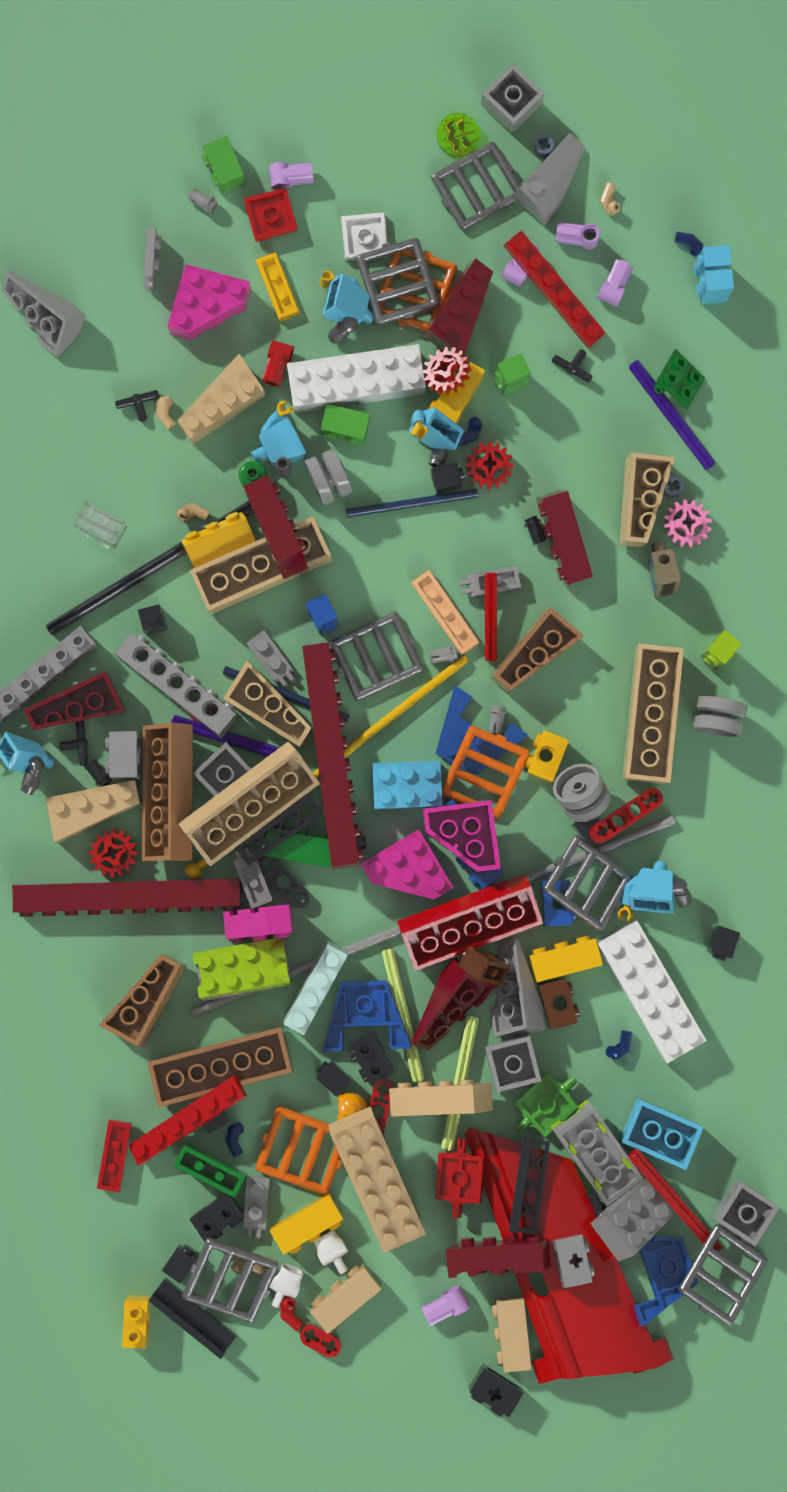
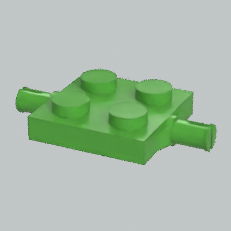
[514,1072,578,1137]

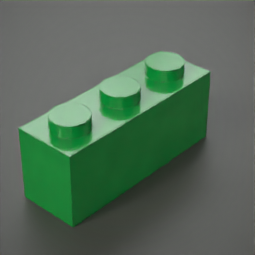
[263,826,331,868]
[173,1142,247,1198]

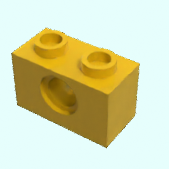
[524,730,569,783]
[122,1295,151,1349]

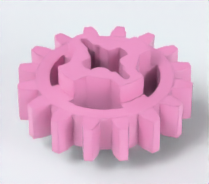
[663,499,712,549]

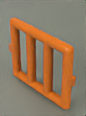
[379,249,457,331]
[442,726,530,819]
[255,1106,342,1195]

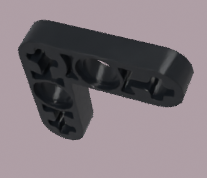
[236,856,309,907]

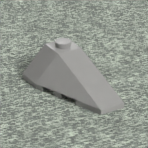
[513,133,585,226]
[1,270,85,357]
[491,938,545,1038]

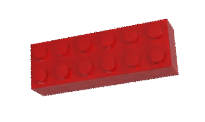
[397,874,543,971]

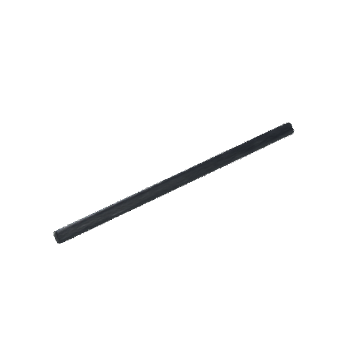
[46,501,254,635]

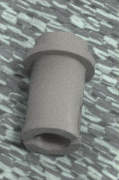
[188,188,218,213]
[429,645,458,665]
[488,705,507,734]

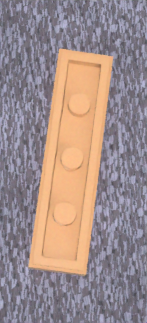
[411,570,480,656]

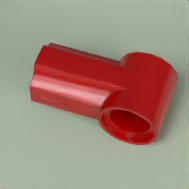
[262,340,294,387]

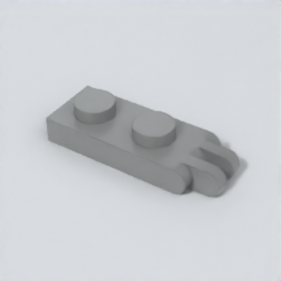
[144,228,162,291]
[459,566,521,598]
[246,630,296,689]
[233,845,273,909]
[243,1176,270,1240]

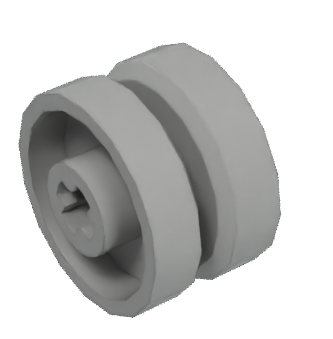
[304,448,352,506]
[693,696,748,738]
[553,764,611,822]

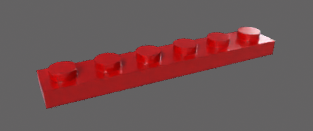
[503,230,606,348]
[128,1076,247,1166]

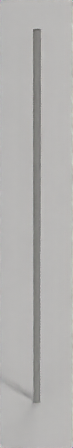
[191,816,676,1017]

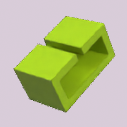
[701,630,742,670]

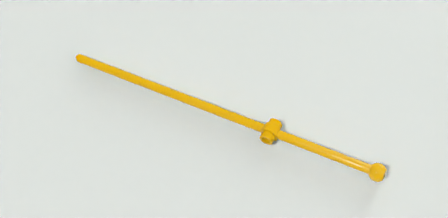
[184,656,468,880]

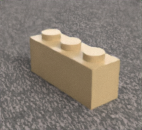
[310,1264,381,1334]
[492,1295,532,1373]

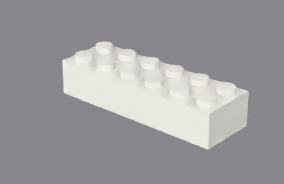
[287,344,425,413]
[597,921,707,1063]

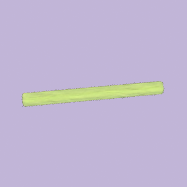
[382,949,424,1083]
[441,1015,479,1151]

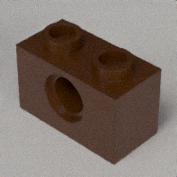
[458,946,512,986]
[538,978,580,1030]

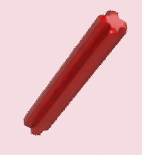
[485,573,497,661]

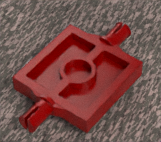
[435,1138,485,1218]

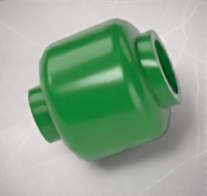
[238,461,267,488]

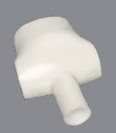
[313,1230,349,1274]
[269,1263,304,1308]

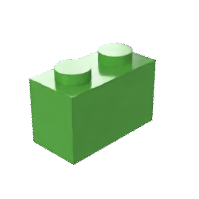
[201,136,246,193]
[493,353,531,396]
[321,404,370,446]

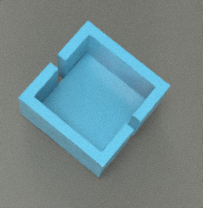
[693,245,734,304]

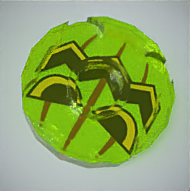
[437,113,480,158]

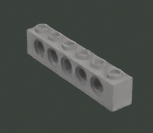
[0,626,99,727]
[115,633,238,739]

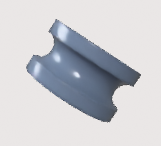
[534,135,554,158]
[664,476,684,498]

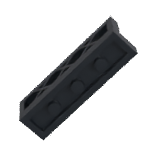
[236,792,323,866]
[509,1137,550,1235]
[148,1277,237,1359]

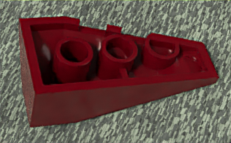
[412,958,495,1050]

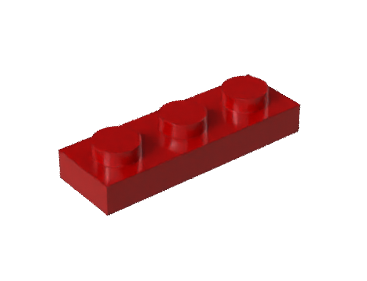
[97,1119,132,1192]

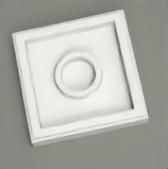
[341,212,389,261]

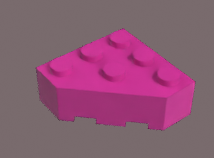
[167,264,251,340]
[423,800,501,872]
[361,829,454,900]
[223,904,295,943]

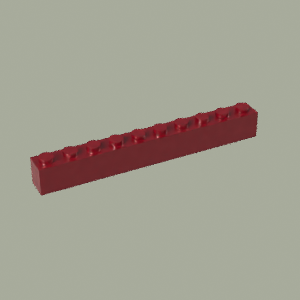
[302,642,363,870]
[12,878,242,917]

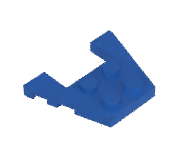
[435,686,528,776]
[323,980,412,1052]
[633,1237,698,1326]

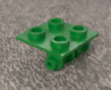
[654,349,705,410]

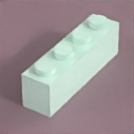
[284,940,348,1035]

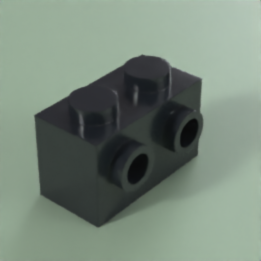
[348,1030,395,1085]
[189,1193,244,1242]

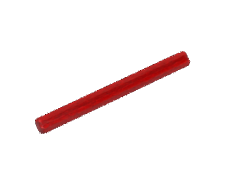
[628,1149,722,1252]

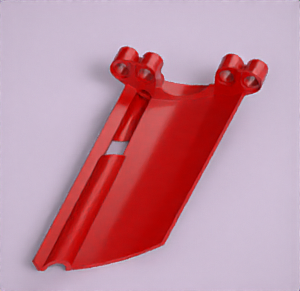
[465,1127,674,1384]

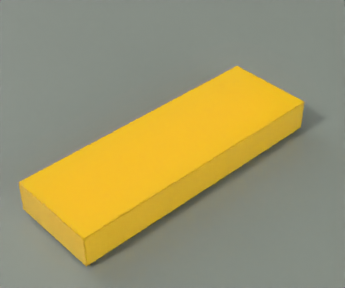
[256,252,300,322]

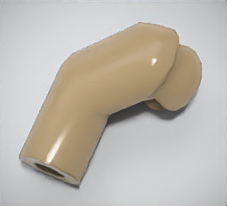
[600,183,621,215]
[156,396,176,430]
[177,503,211,522]
[231,1257,266,1276]

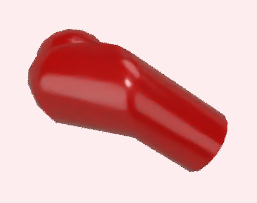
[280,1297,304,1332]

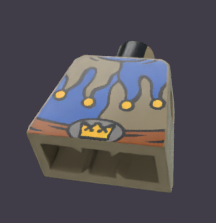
[648,541,681,598]

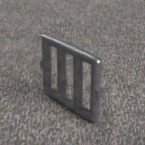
[431,142,521,230]
[356,238,439,325]
[330,612,423,701]
[543,835,632,932]
[679,1224,768,1326]
[182,1238,278,1323]

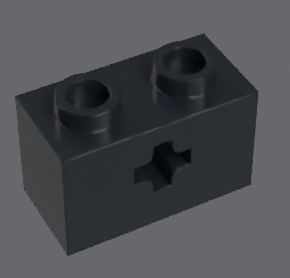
[469,1364,524,1417]

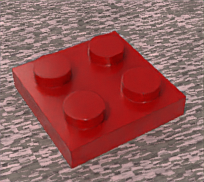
[244,187,298,243]

